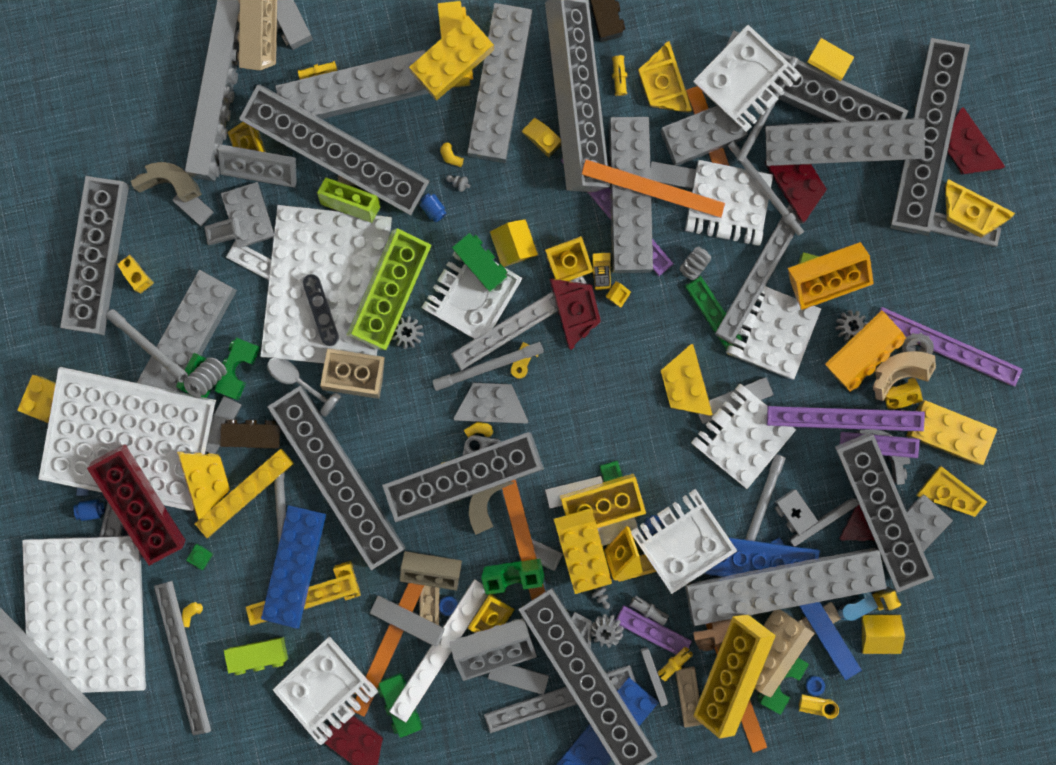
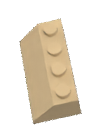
[237,0,277,70]

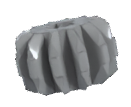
[680,247,711,280]
[835,310,868,342]
[392,316,424,349]
[591,614,624,648]

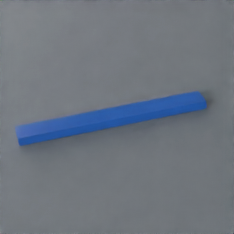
[770,537,862,681]

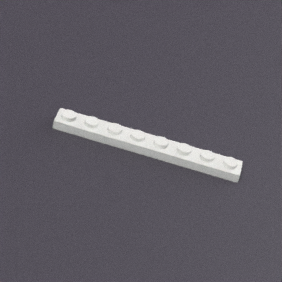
[389,580,487,722]

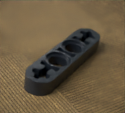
[303,274,339,346]

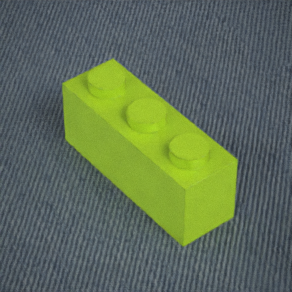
[317,177,380,223]
[224,637,288,676]

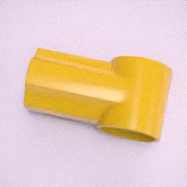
[799,694,839,719]

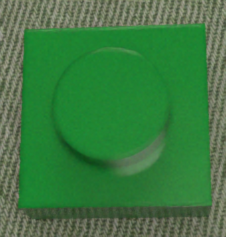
[186,544,214,570]

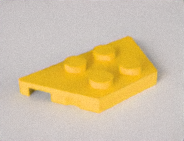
[638,41,692,113]
[945,179,1015,238]
[661,344,713,416]
[177,451,230,519]

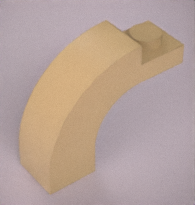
[873,351,936,401]

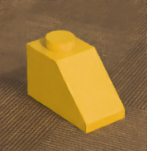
[522,118,561,158]

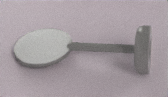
[267,358,341,417]

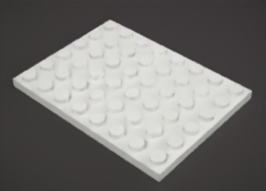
[261,205,392,364]
[39,367,216,511]
[23,536,146,693]

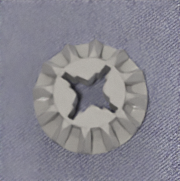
[902,332,934,355]

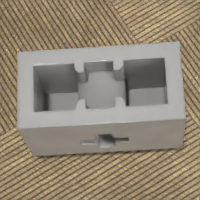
[774,489,818,534]

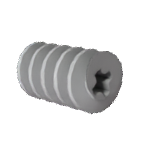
[184,358,227,398]

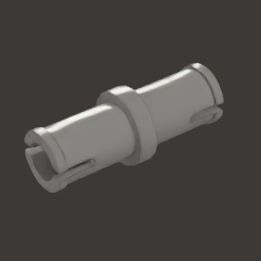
[630,595,669,626]

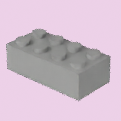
[661,105,748,166]
[450,618,537,681]

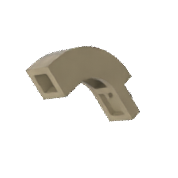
[131,162,202,203]
[469,481,514,535]

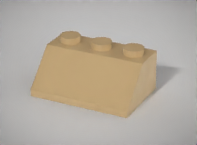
[320,348,385,399]

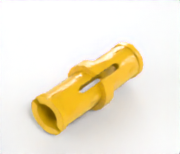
[612,55,627,96]
[298,61,338,80]
[657,646,693,681]

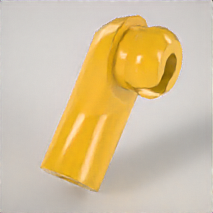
[440,142,464,167]
[464,422,493,438]
[181,602,203,627]

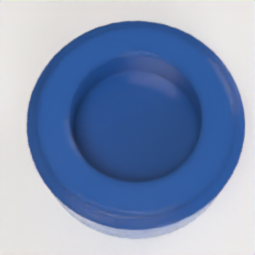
[439,596,458,616]
[805,676,825,696]

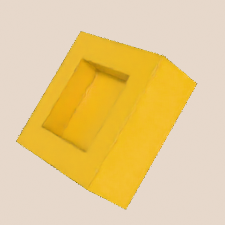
[606,281,631,308]

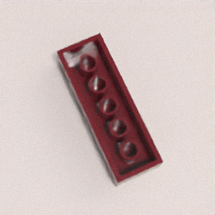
[87,444,186,566]

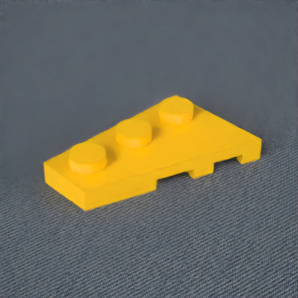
[916,465,987,517]

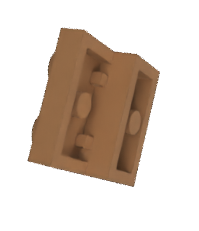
[694,619,732,652]

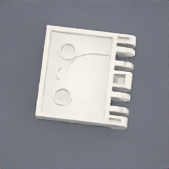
[693,25,801,132]
[685,160,773,246]
[421,252,523,339]
[726,286,821,380]
[691,384,796,489]
[631,489,737,594]
[273,637,378,745]

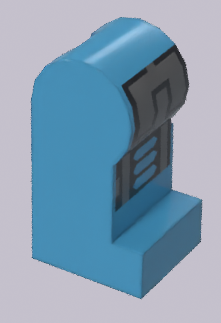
[838,592,878,621]

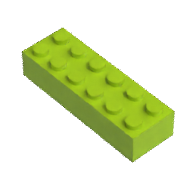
[346,228,432,351]

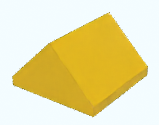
[807,38,854,81]
[228,122,266,152]
[490,219,538,267]
[545,237,594,281]
[604,526,643,580]
[468,594,515,633]
[862,615,905,654]

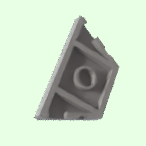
[454,383,528,424]

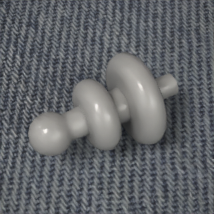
[446,175,470,192]
[592,587,610,609]

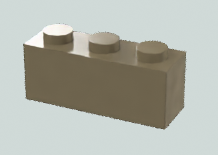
[400,551,462,591]

